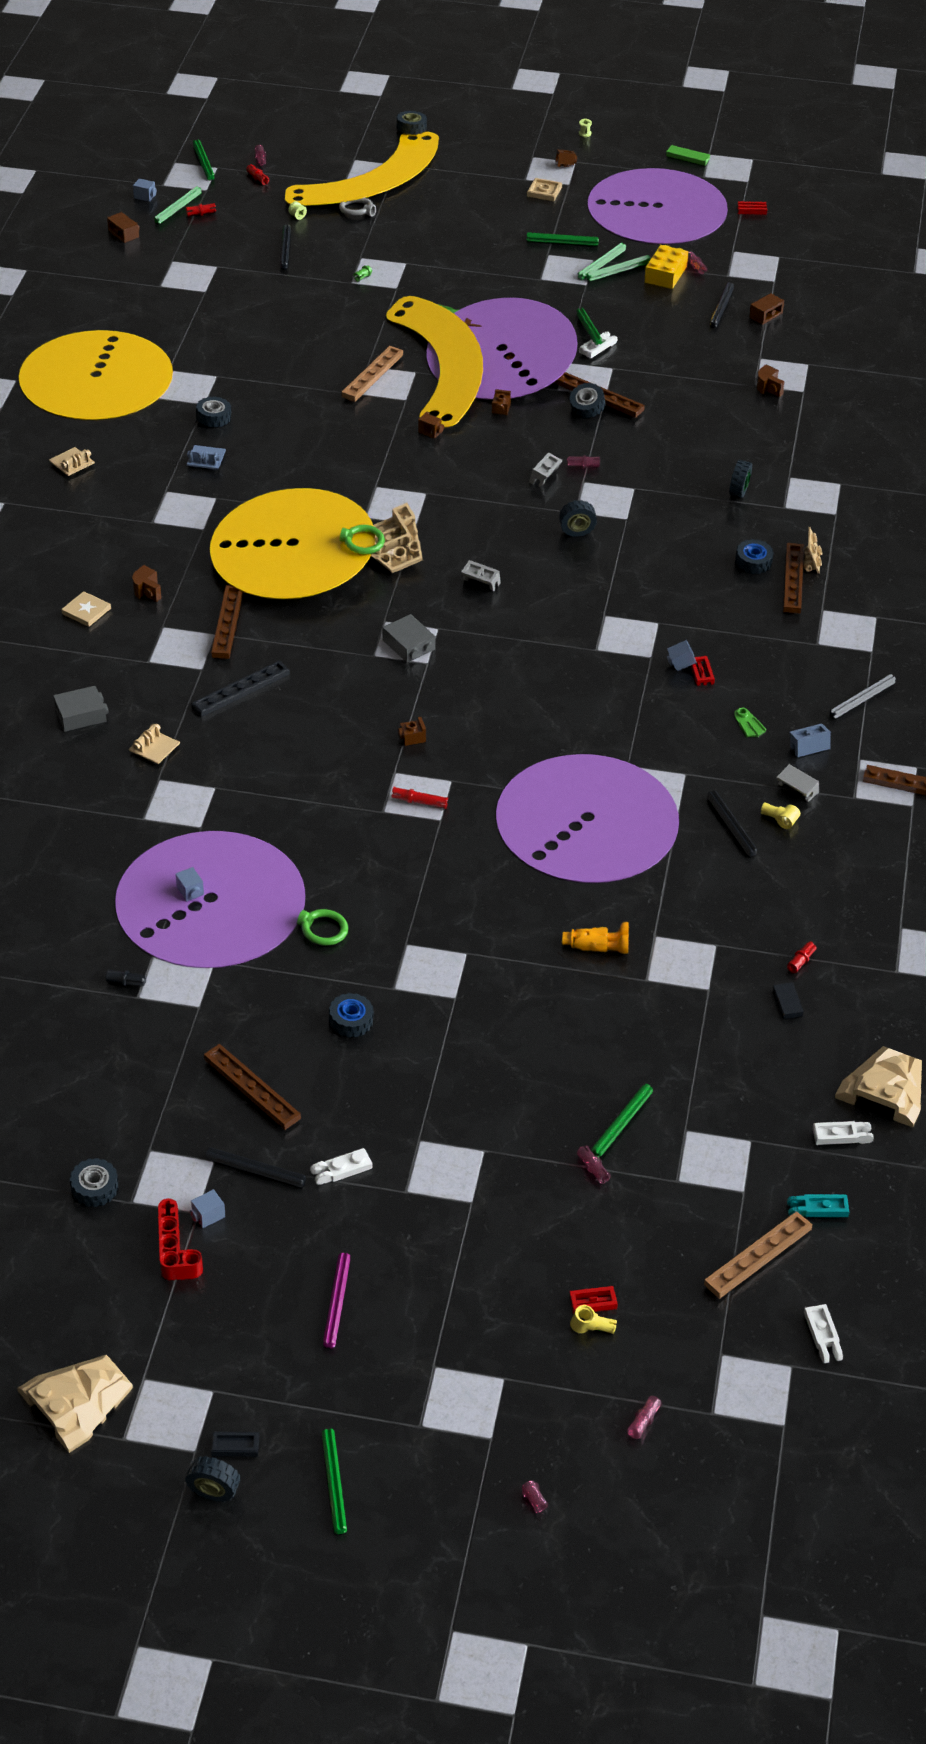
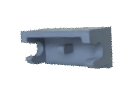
[789,724,831,757]

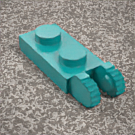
[787,1194,849,1217]

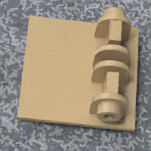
[49,447,95,476]
[804,527,822,574]
[129,723,180,764]

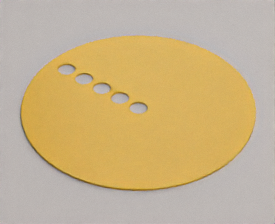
[19,330,173,420]
[210,488,375,599]

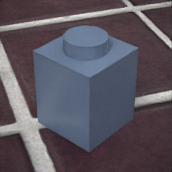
[133,179,157,202]
[667,640,696,671]
[175,867,204,902]
[190,1189,225,1228]

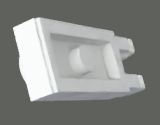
[579,332,617,358]
[812,1121,874,1145]
[310,1148,372,1185]
[804,1304,843,1363]

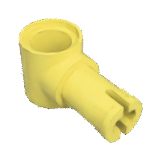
[761,803,800,829]
[570,1305,617,1334]

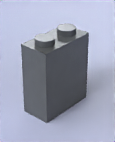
[382,614,436,662]
[53,686,109,731]

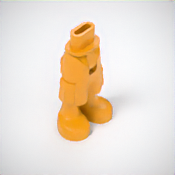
[562,922,629,954]

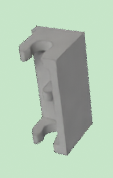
[529,452,562,487]
[461,560,501,591]
[777,764,819,802]

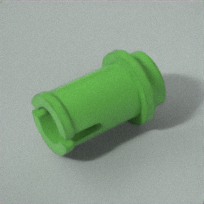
[353,265,372,282]

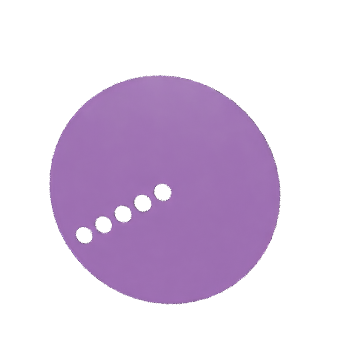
[588,168,728,244]
[427,298,577,400]
[496,754,679,883]
[115,831,305,968]

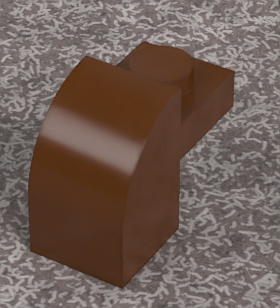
[756,364,785,397]
[132,565,161,602]

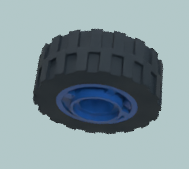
[735,539,774,574]
[328,993,374,1037]

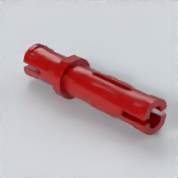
[391,787,448,809]

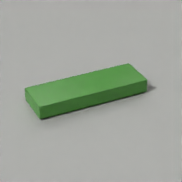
[666,145,710,166]

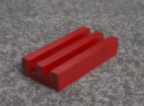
[737,201,767,215]
[690,656,715,686]
[569,1286,618,1314]

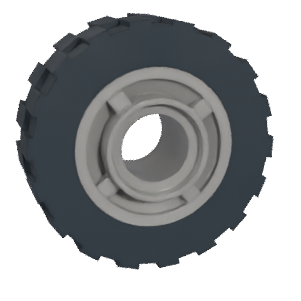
[569,383,606,418]
[196,397,231,427]
[70,1158,118,1207]

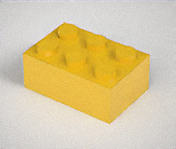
[645,245,688,289]

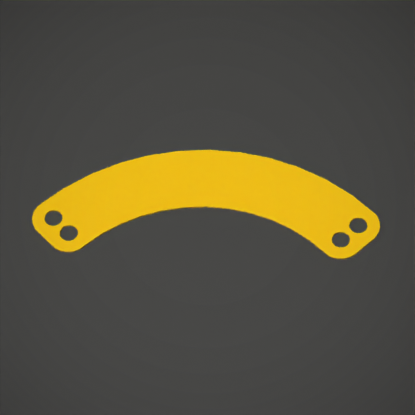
[285,132,439,205]
[386,296,483,427]

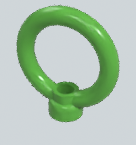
[340,525,385,554]
[297,909,348,946]

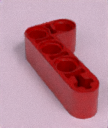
[158,1198,203,1280]

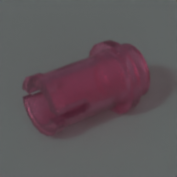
[522,1481,548,1513]

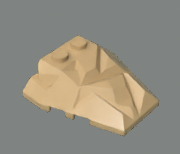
[371,503,423,573]
[835,1046,922,1127]
[17,1355,133,1453]

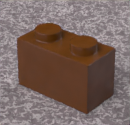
[107,212,139,243]
[749,293,784,325]

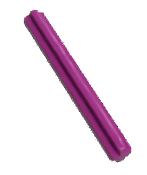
[323,1253,350,1348]

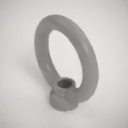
[339,198,376,216]

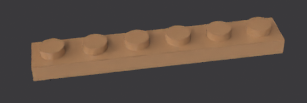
[342,346,403,402]
[704,1211,812,1299]

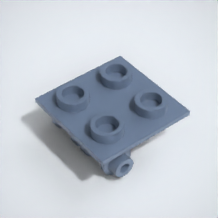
[187,445,226,469]

